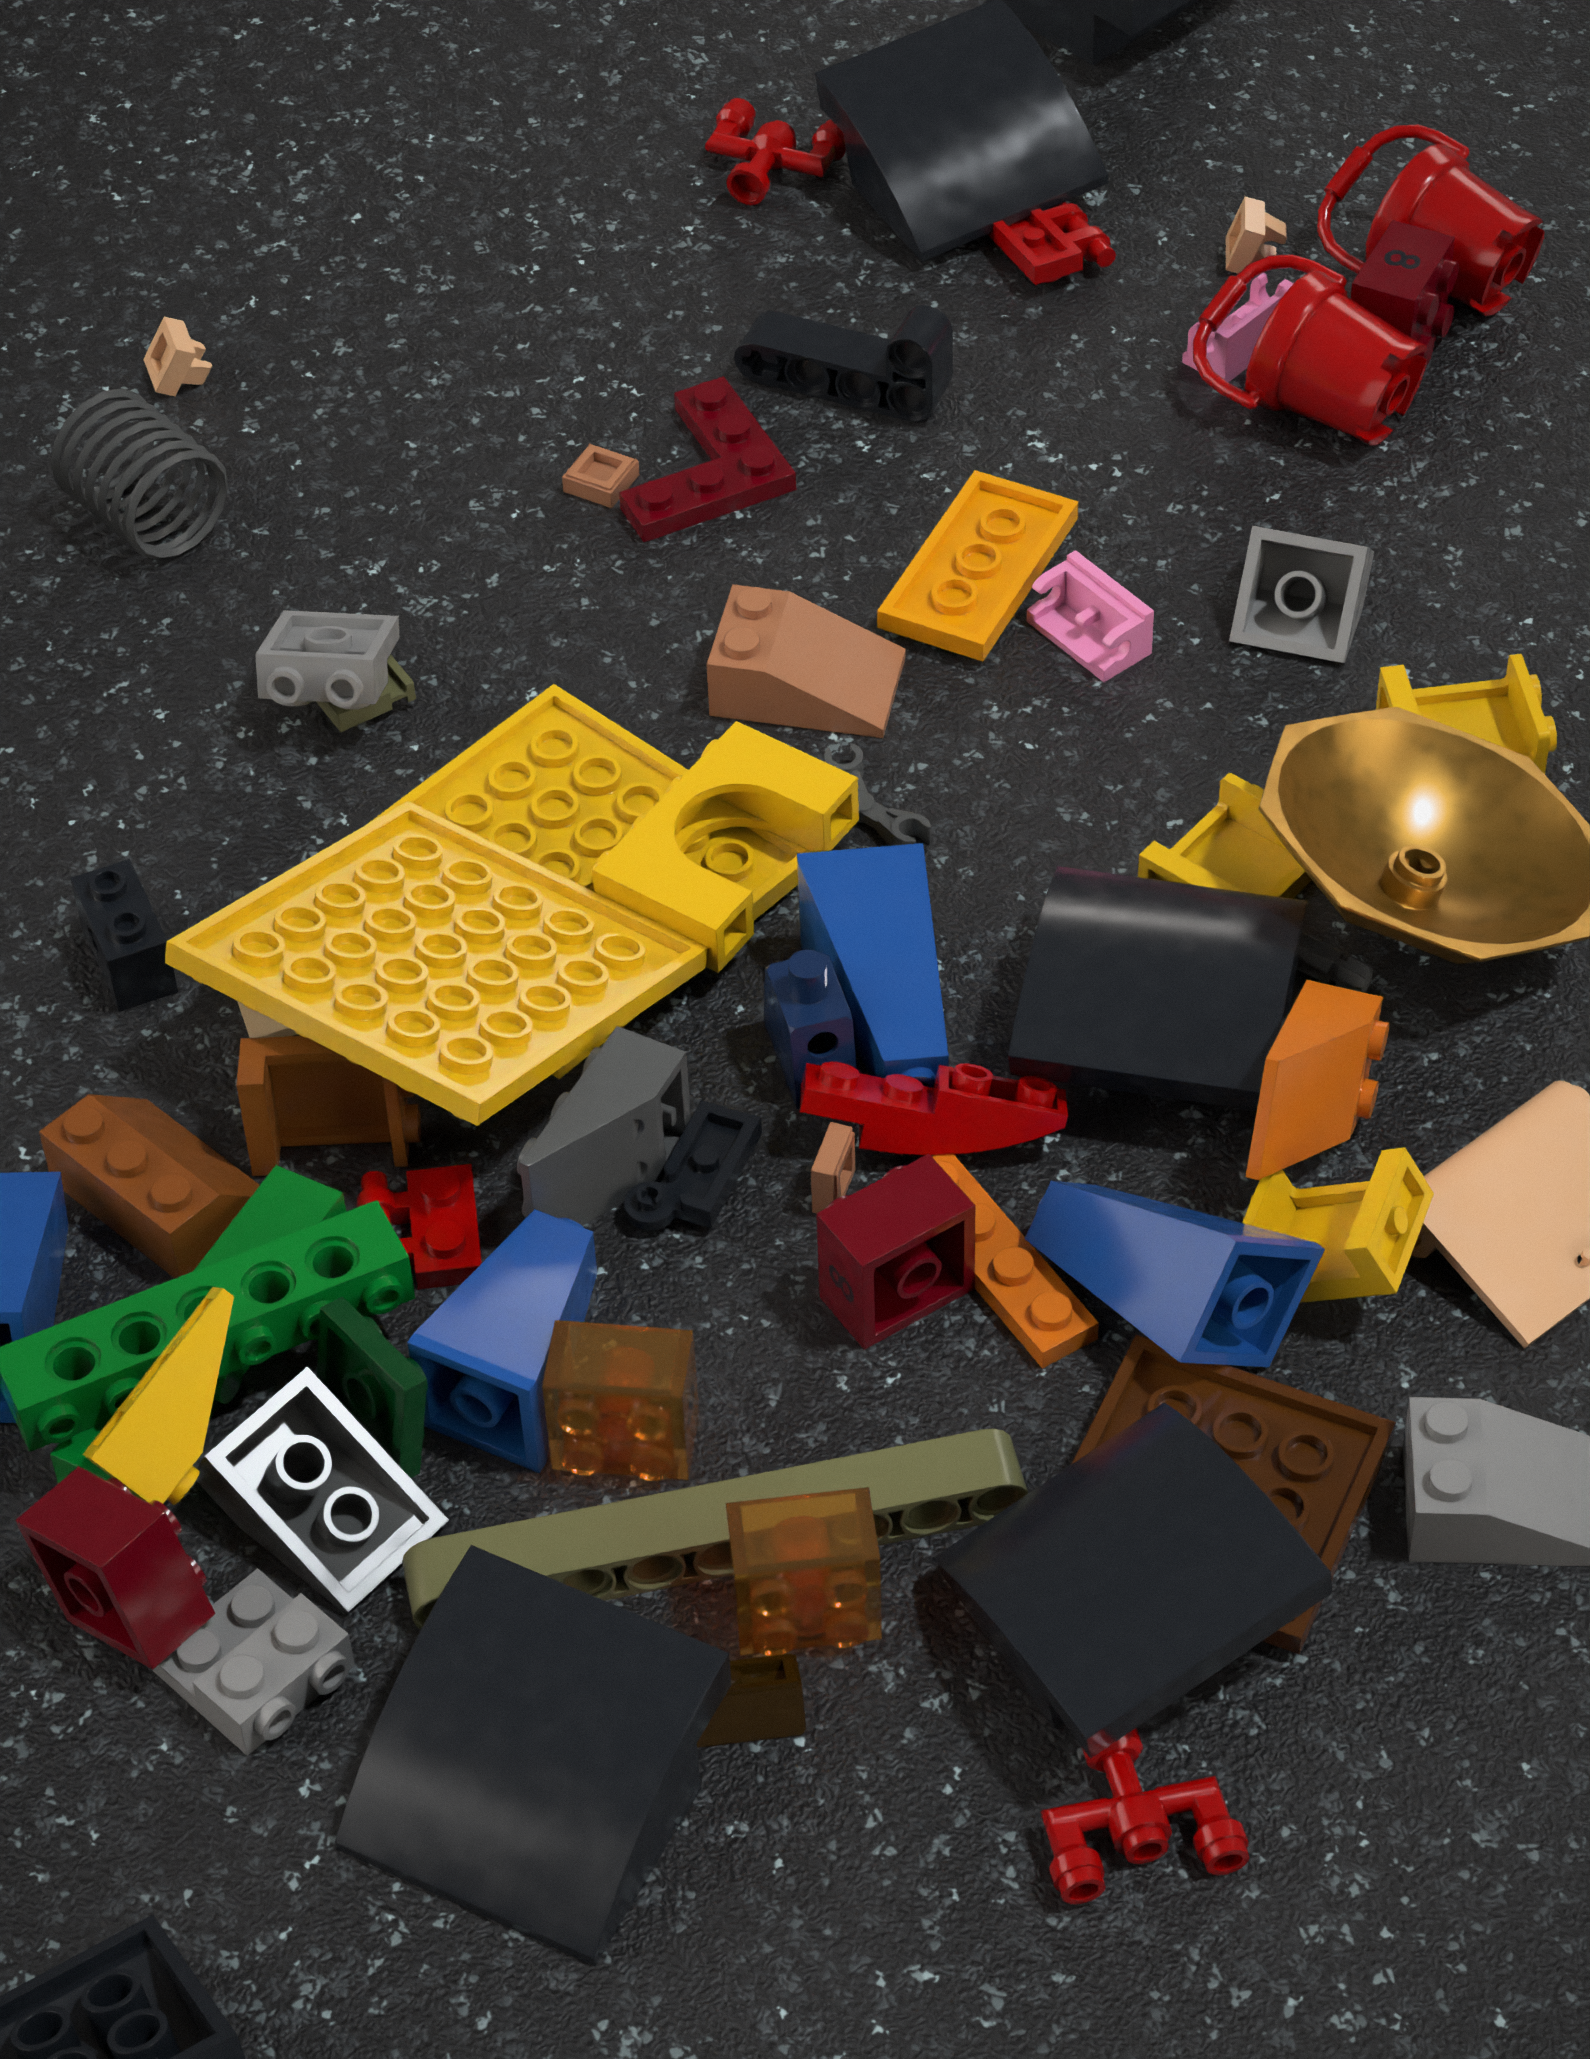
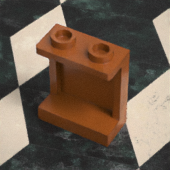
[236,1036,421,1176]

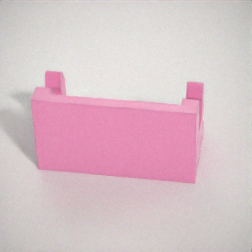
[1182,273,1294,382]
[1026,550,1154,682]

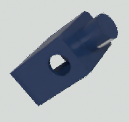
[764,949,857,1109]

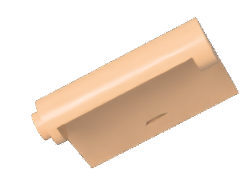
[1411,1080,1590,1349]

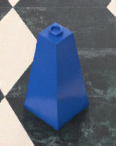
[797,843,949,1088]
[0,1172,69,1423]
[1025,1181,1325,1367]
[407,1209,597,1473]

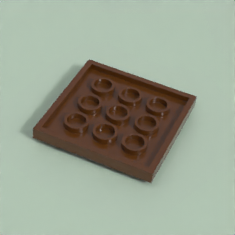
[1071,1335,1396,1654]

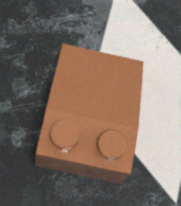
[707,584,906,738]

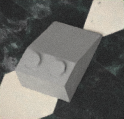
[1402,1397,1590,1567]

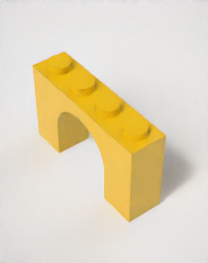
[591,721,859,973]

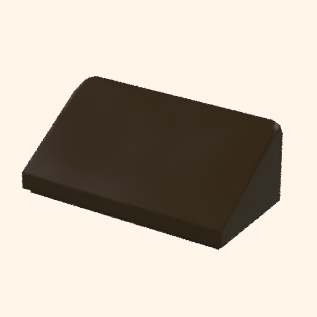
[697,1654,806,1748]

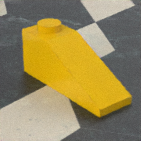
[82,1287,234,1505]

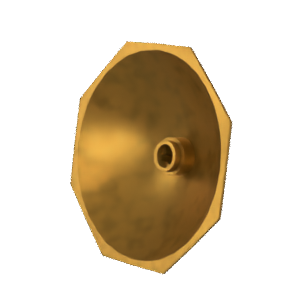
[1258,707,1590,964]

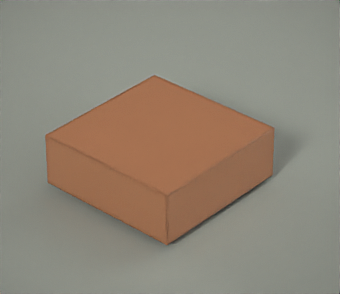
[562,444,639,508]
[811,1122,856,1213]

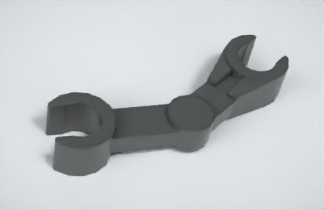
[824,743,931,846]

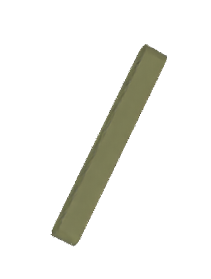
[402,1429,1028,1629]

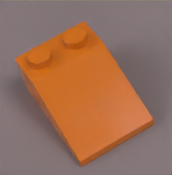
[1245,980,1390,1180]

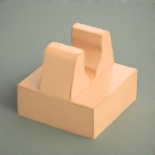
[1226,196,1287,273]
[143,316,212,396]

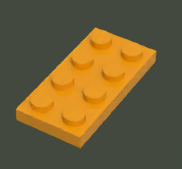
[877,470,1078,662]

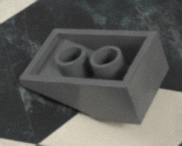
[196,1367,449,1615]

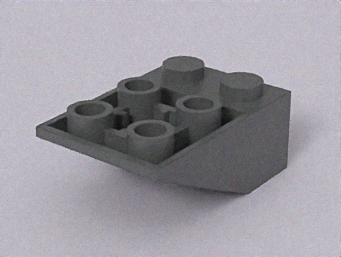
[517,1026,691,1226]

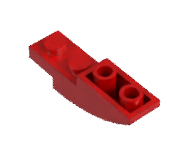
[800,1061,1068,1155]

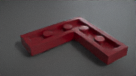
[619,376,796,542]

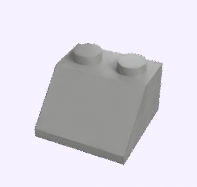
[1229,526,1374,664]

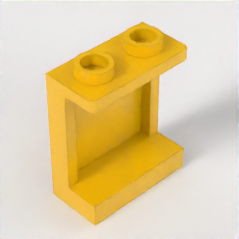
[1376,654,1557,774]
[1138,773,1312,899]
[1242,1147,1434,1303]

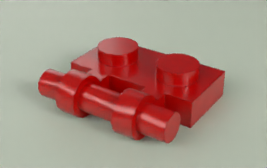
[987,201,1116,285]
[356,1164,482,1290]

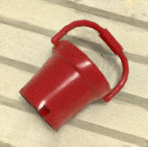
[1317,124,1545,316]
[1193,254,1427,445]

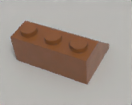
[39,1094,260,1279]

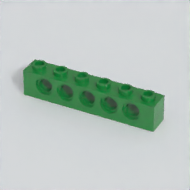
[0,1200,415,1452]

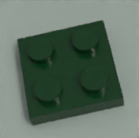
[316,1297,428,1478]

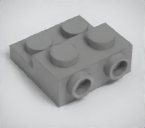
[255,610,400,709]
[153,1568,355,1756]

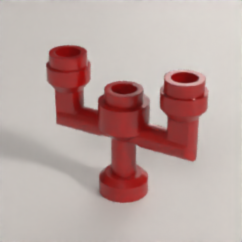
[705,98,846,205]
[1040,1728,1249,1904]

